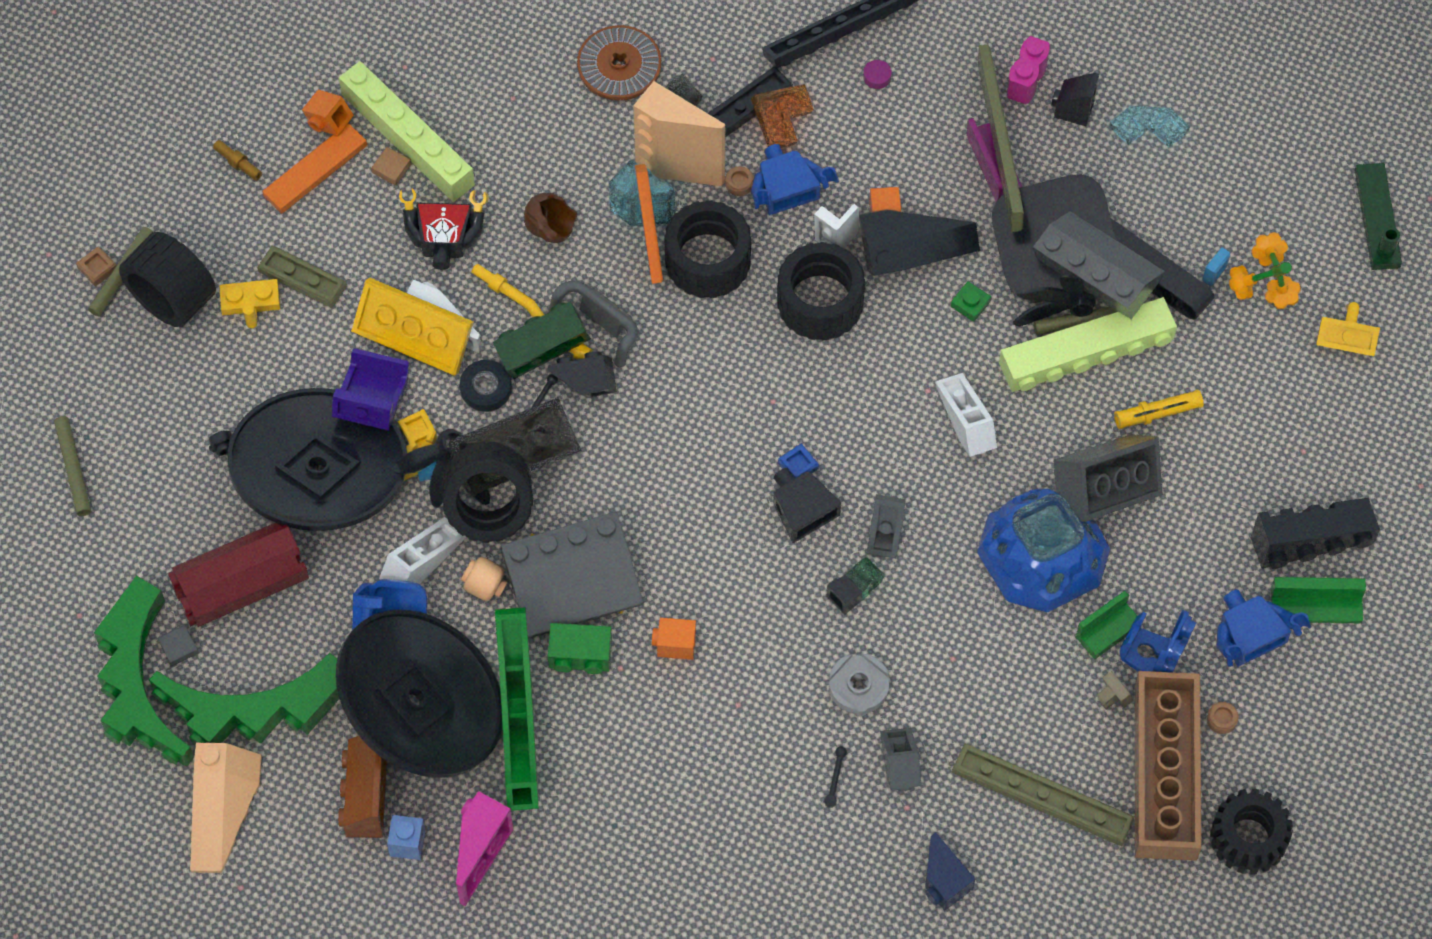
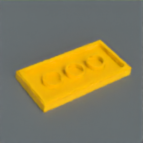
[351,277,474,376]

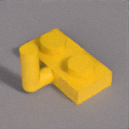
[219,279,280,329]
[1316,302,1380,356]

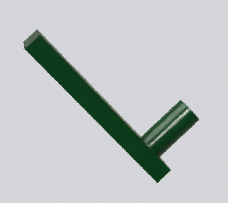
[1354,163,1402,270]

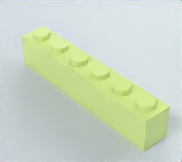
[339,61,475,203]
[999,297,1177,392]

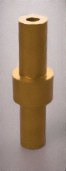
[213,140,262,181]

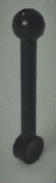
[521,374,558,425]
[824,746,847,808]

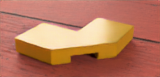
[398,409,438,481]

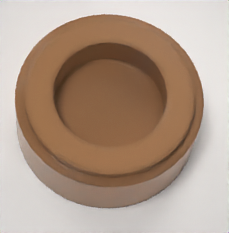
[725,166,754,196]
[1207,702,1239,734]

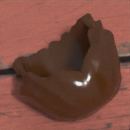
[524,193,577,243]

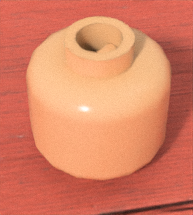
[461,557,507,602]

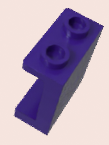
[332,348,409,430]

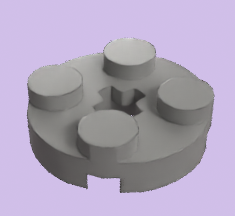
[829,654,889,716]

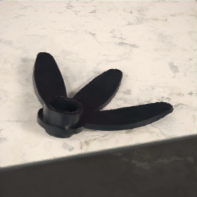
[1013,274,1096,327]
[393,429,491,508]

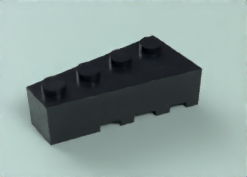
[1251,498,1380,569]

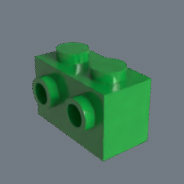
[548,623,612,674]

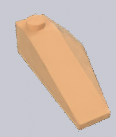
[190,743,262,873]

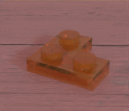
[751,84,814,148]

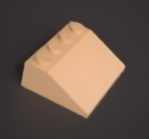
[633,81,725,186]

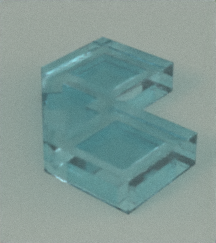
[1109,106,1190,148]

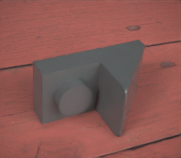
[867,494,906,559]

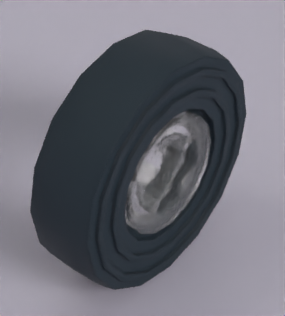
[459,360,512,412]

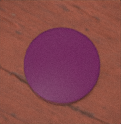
[863,60,892,89]

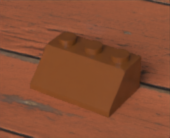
[338,736,387,838]

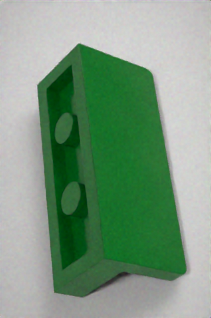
[1271,577,1366,624]

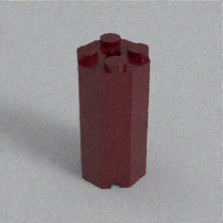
[168,523,309,627]

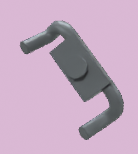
[548,281,638,367]

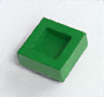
[950,281,991,322]

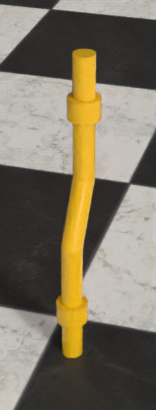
[471,263,593,360]

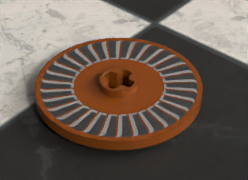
[577,25,661,100]

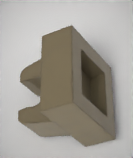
[1096,671,1134,709]

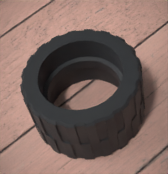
[664,200,751,298]
[119,232,216,327]
[777,242,865,341]
[442,441,533,543]

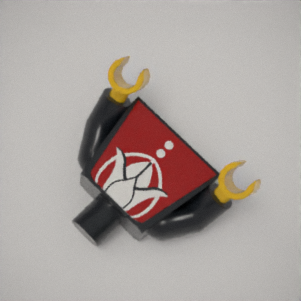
[399,188,489,270]

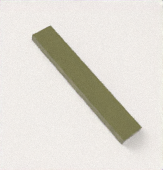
[952,743,1135,847]

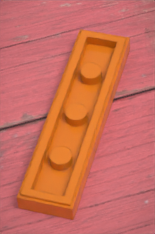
[262,123,368,214]
[635,164,663,284]

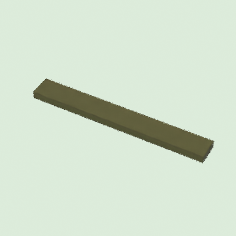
[978,44,1024,232]

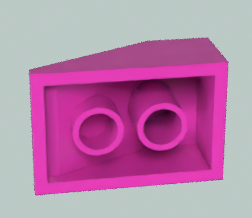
[456,791,514,906]

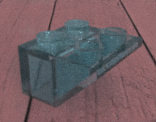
[608,159,675,227]

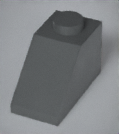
[880,728,921,791]

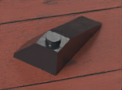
[859,209,980,276]

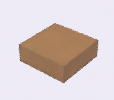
[371,147,411,185]
[76,246,117,287]

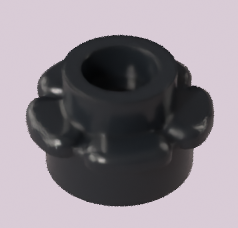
[209,430,232,456]

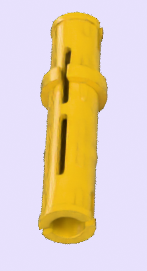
[1114,389,1204,430]

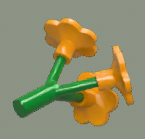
[1229,232,1301,309]

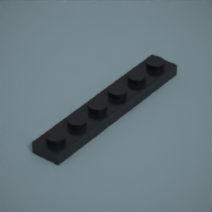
[762,0,919,69]

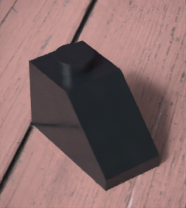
[1051,73,1099,126]

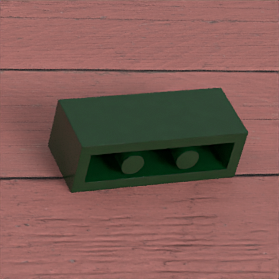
[493,301,591,379]

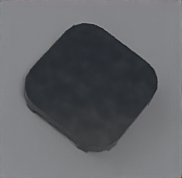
[992,174,1116,303]

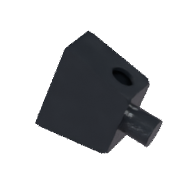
[773,468,841,543]

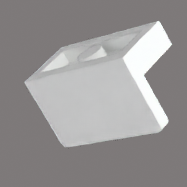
[814,204,859,249]

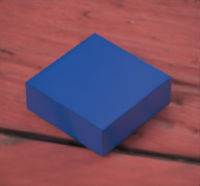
[778,443,819,478]

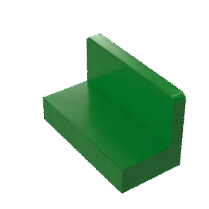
[1076,591,1137,659]

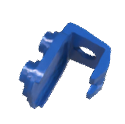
[352,579,427,630]
[1120,610,1196,672]

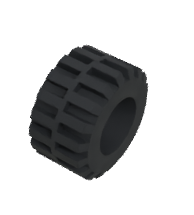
[1210,788,1293,875]

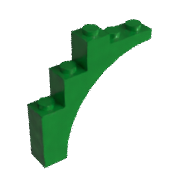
[94,575,194,767]
[495,607,539,811]
[149,653,339,745]

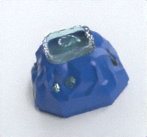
[977,488,1110,612]

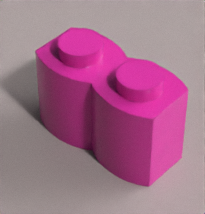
[1007,36,1050,105]

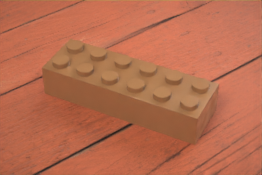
[1135,671,1201,861]

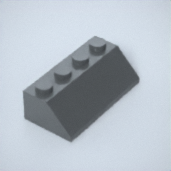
[1033,211,1165,320]
[1054,434,1163,522]

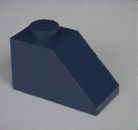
[925,832,976,911]

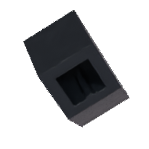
[548,351,617,398]

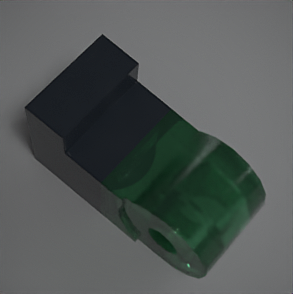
[826,557,885,615]

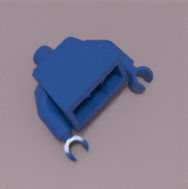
[750,144,839,216]
[1216,589,1311,667]

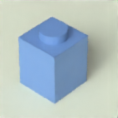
[387,815,426,860]

